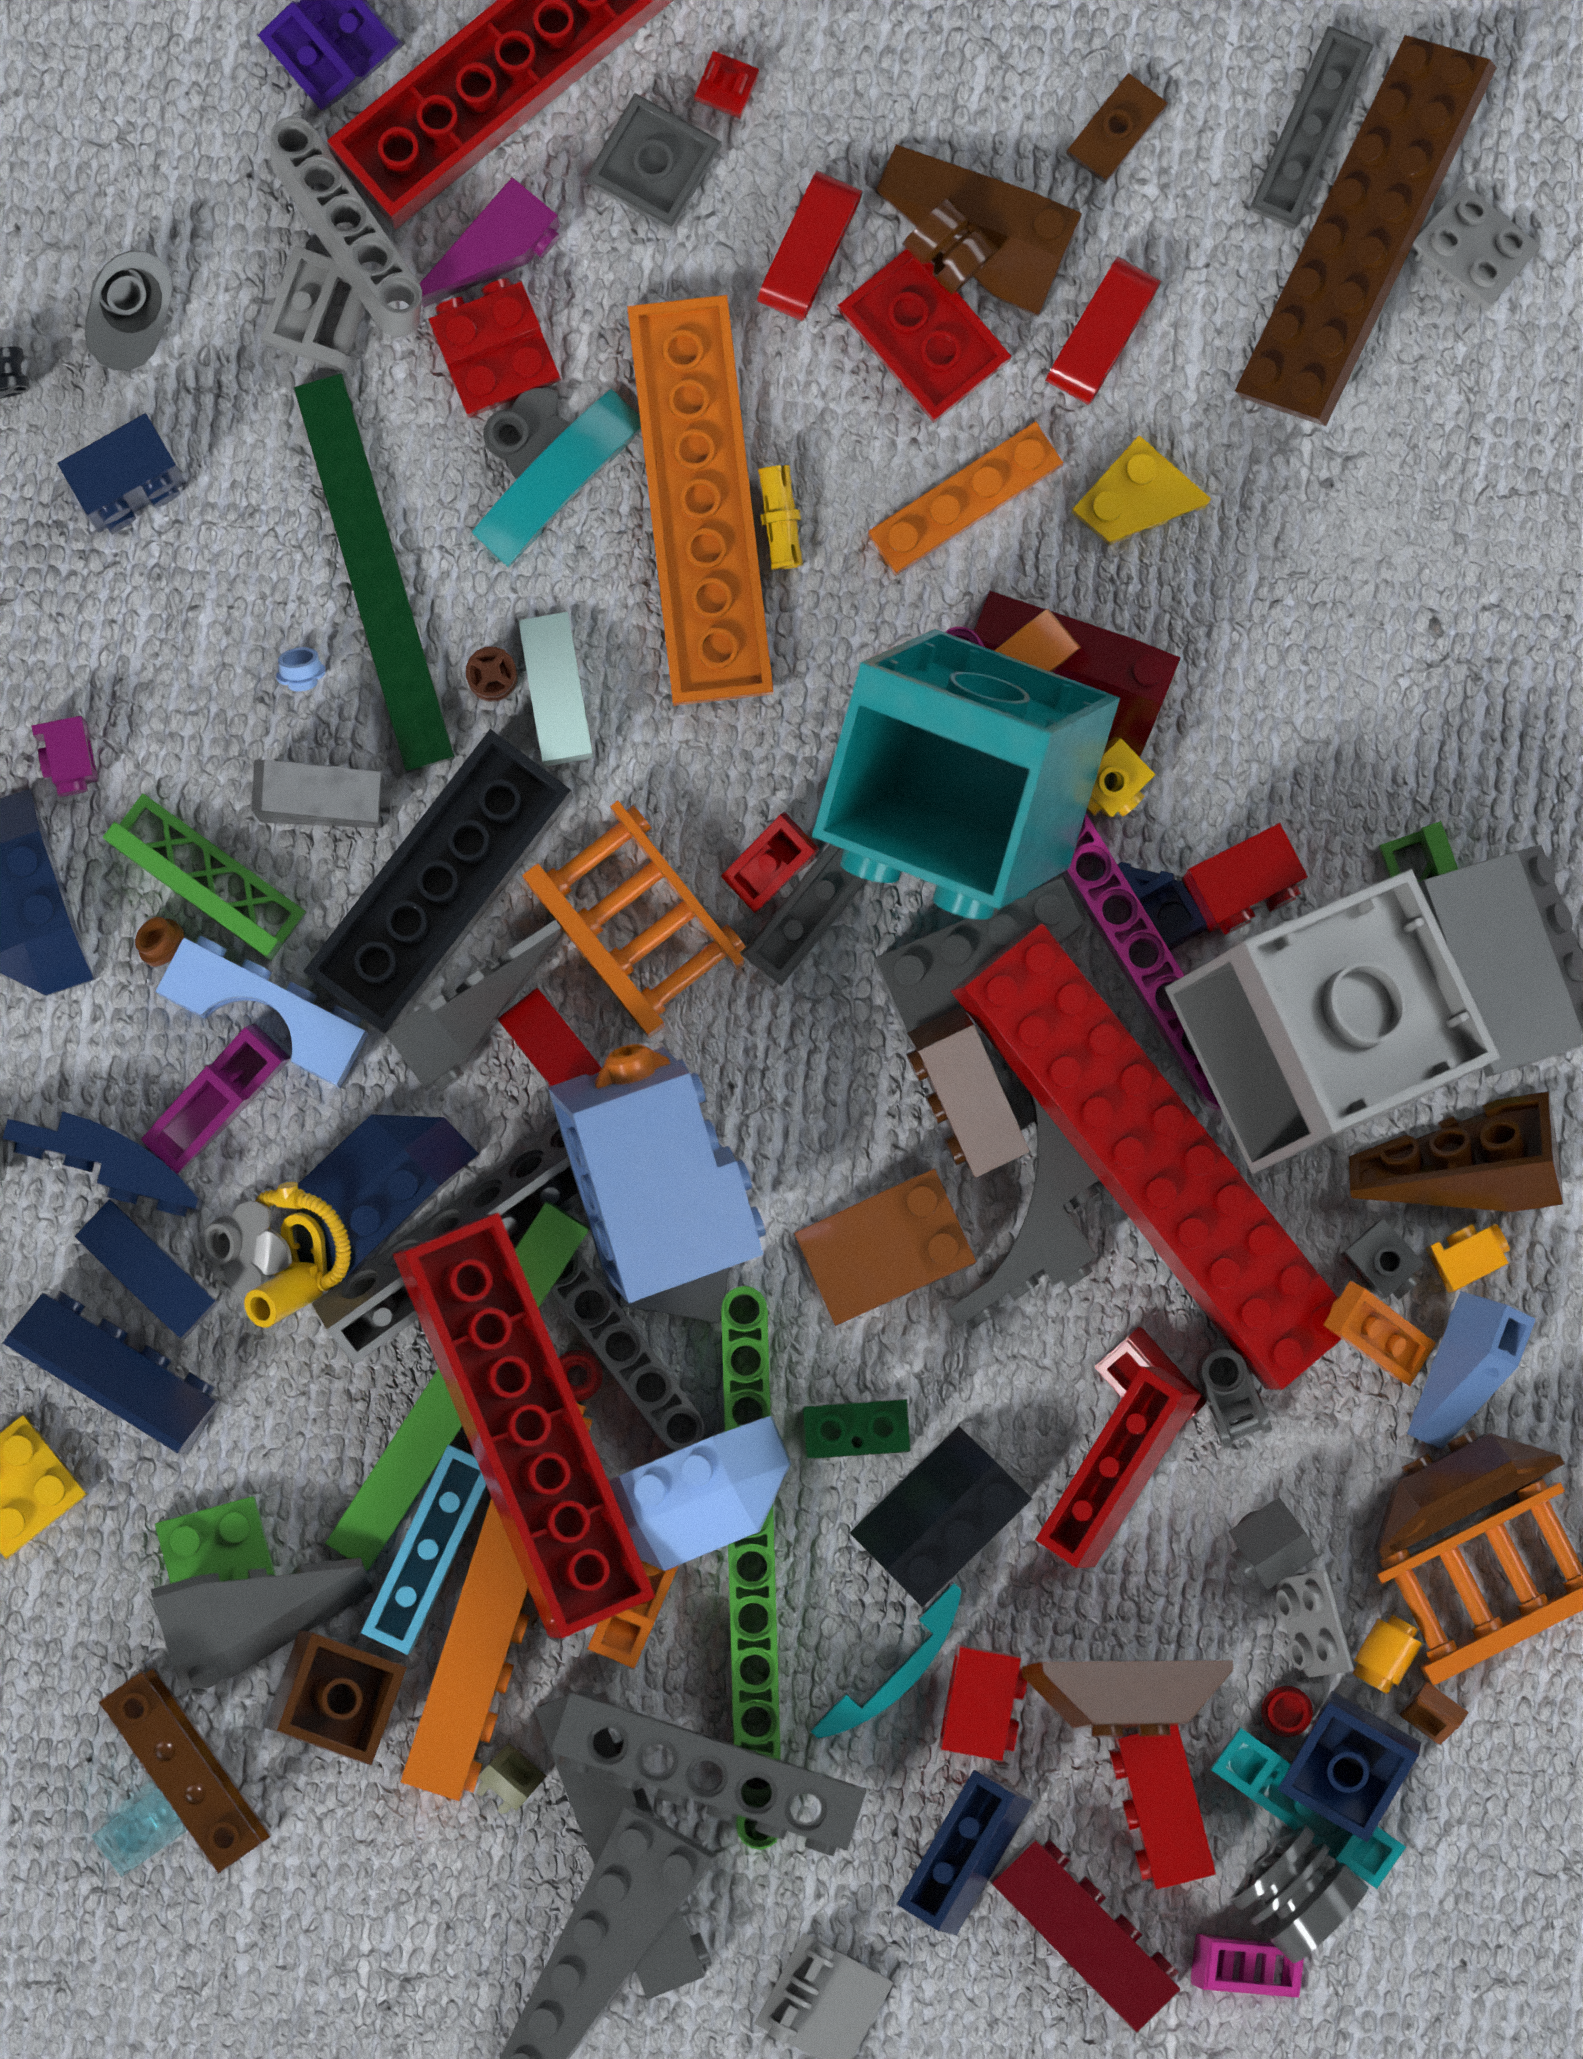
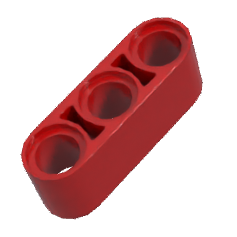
[757,170,863,322]
[1045,256,1162,406]
[497,988,602,1086]

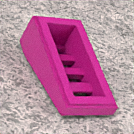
[1190,1933,1304,1998]

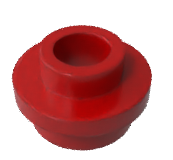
[559,1350,603,1401]

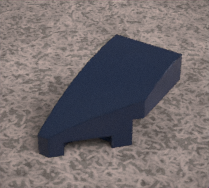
[1117,862,1207,951]

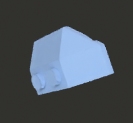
[609,1416,791,1571]

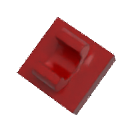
[694,51,760,119]

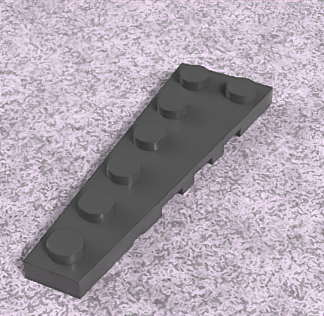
[500,1804,718,2059]

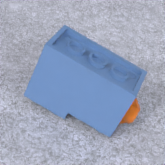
[548,1044,766,1303]

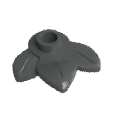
[483,388,572,479]

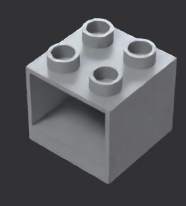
[1165,869,1500,1174]

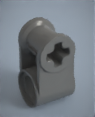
[1197,1348,1272,1450]

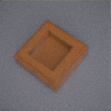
[1399,1682,1469,1745]

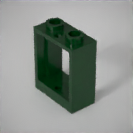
[802,1399,911,1459]

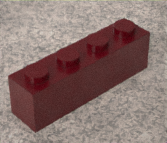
[990,1837,1181,2033]

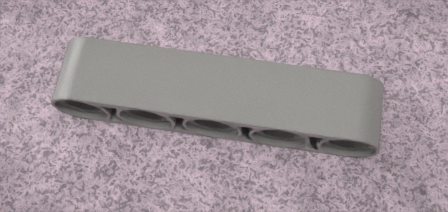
[270,116,422,337]

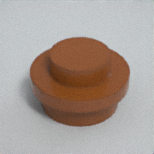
[135,917,184,967]

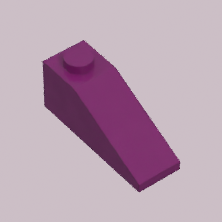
[419,177,560,307]

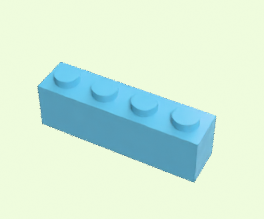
[361,1444,488,1655]

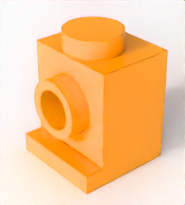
[1425,1223,1510,1293]

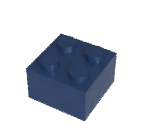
[57,413,186,533]

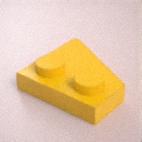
[1071,435,1211,546]

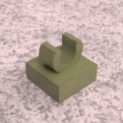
[477,1742,547,1814]

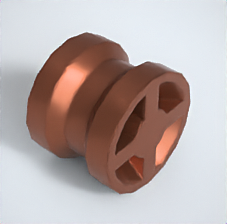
[466,647,517,702]

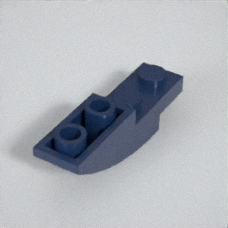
[3,1111,203,1217]

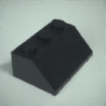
[850,1426,1032,1607]

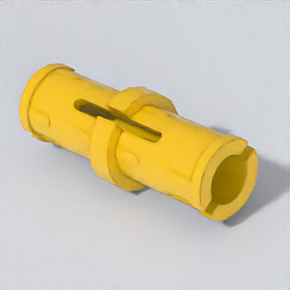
[758,465,803,570]

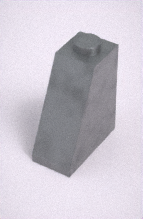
[251,759,393,828]

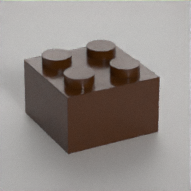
[263,1630,407,1765]

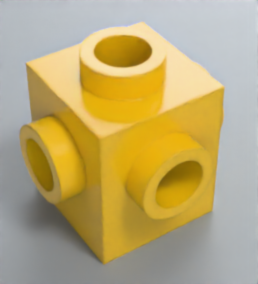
[1087,737,1156,817]

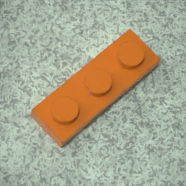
[1324,1281,1436,1386]

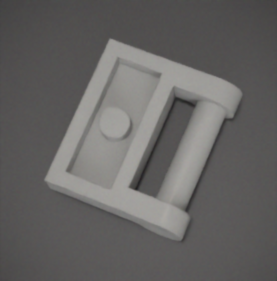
[260,245,365,373]

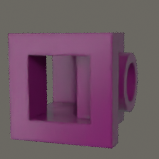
[31,716,99,797]

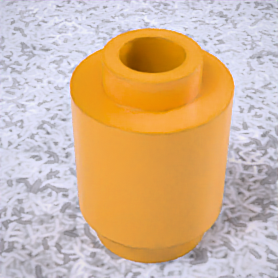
[1352,1614,1422,1695]

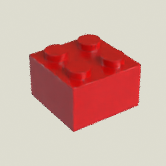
[1181,823,1308,936]
[938,1644,1027,1761]

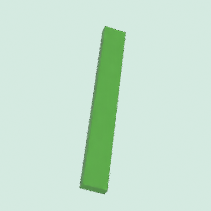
[325,1200,590,1571]

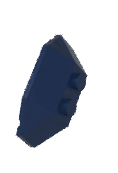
[0,789,95,996]
[297,1114,480,1290]

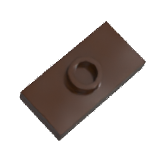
[1066,72,1168,184]

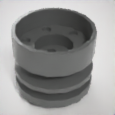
[1230,1824,1369,1964]

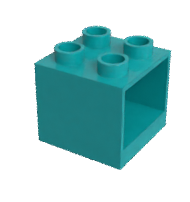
[812,629,1120,920]

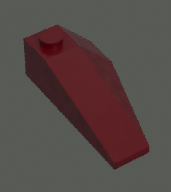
[974,591,1181,758]

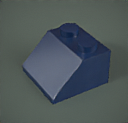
[1277,1691,1421,1842]

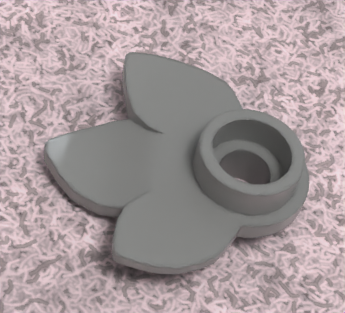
[202,1201,292,1299]

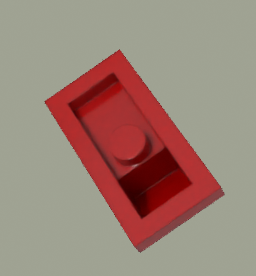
[721,811,819,913]

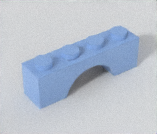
[155,935,368,1088]

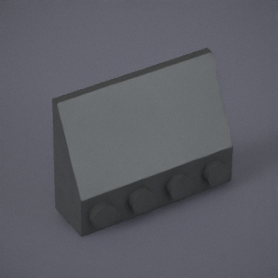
[1418,845,1583,1077]

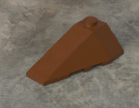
[876,144,1082,317]
[1349,1091,1563,1212]

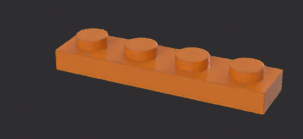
[868,421,1064,576]

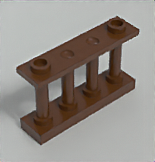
[99,1668,272,1874]

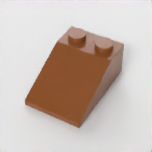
[794,1168,976,1326]

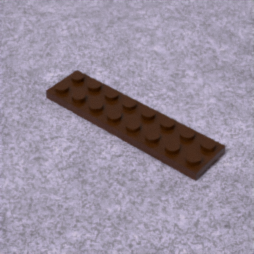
[1235,35,1497,426]

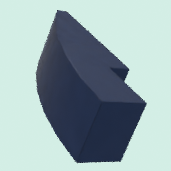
[74,1199,219,1340]

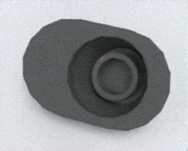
[85,251,173,371]

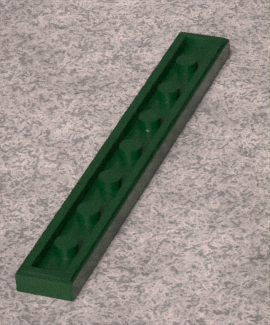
[294,373,455,773]

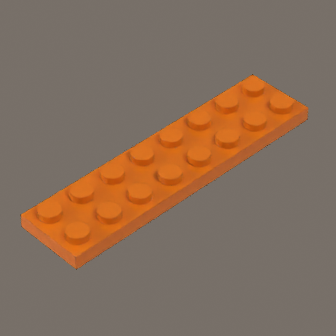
[627,295,774,706]

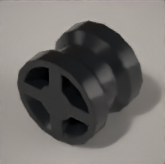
[0,347,31,399]

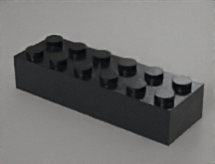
[303,729,573,1038]

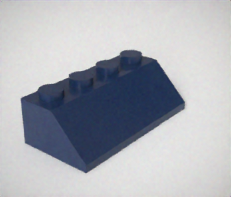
[2,1290,221,1454]

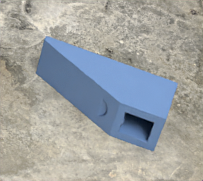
[1407,1291,1536,1449]

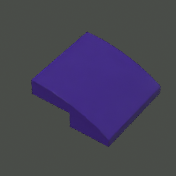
[257,0,404,111]

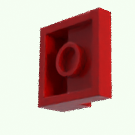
[428,278,561,418]

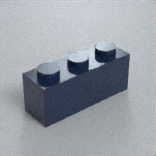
[896,1770,1034,1935]

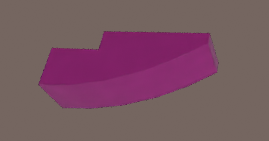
[140,1023,291,1174]

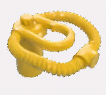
[244,1182,351,1328]

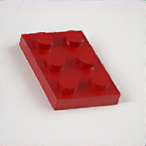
[837,249,1012,423]

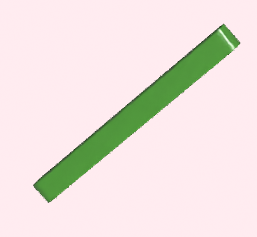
[721,1286,781,1850]

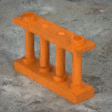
[522,800,746,1039]
[1372,1478,1583,1686]

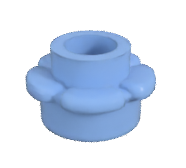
[276,647,326,692]

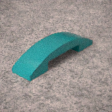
[472,389,641,568]
[810,1582,962,1739]
[1210,1727,1406,1889]

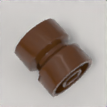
[903,198,998,295]

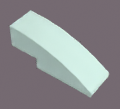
[518,612,594,767]

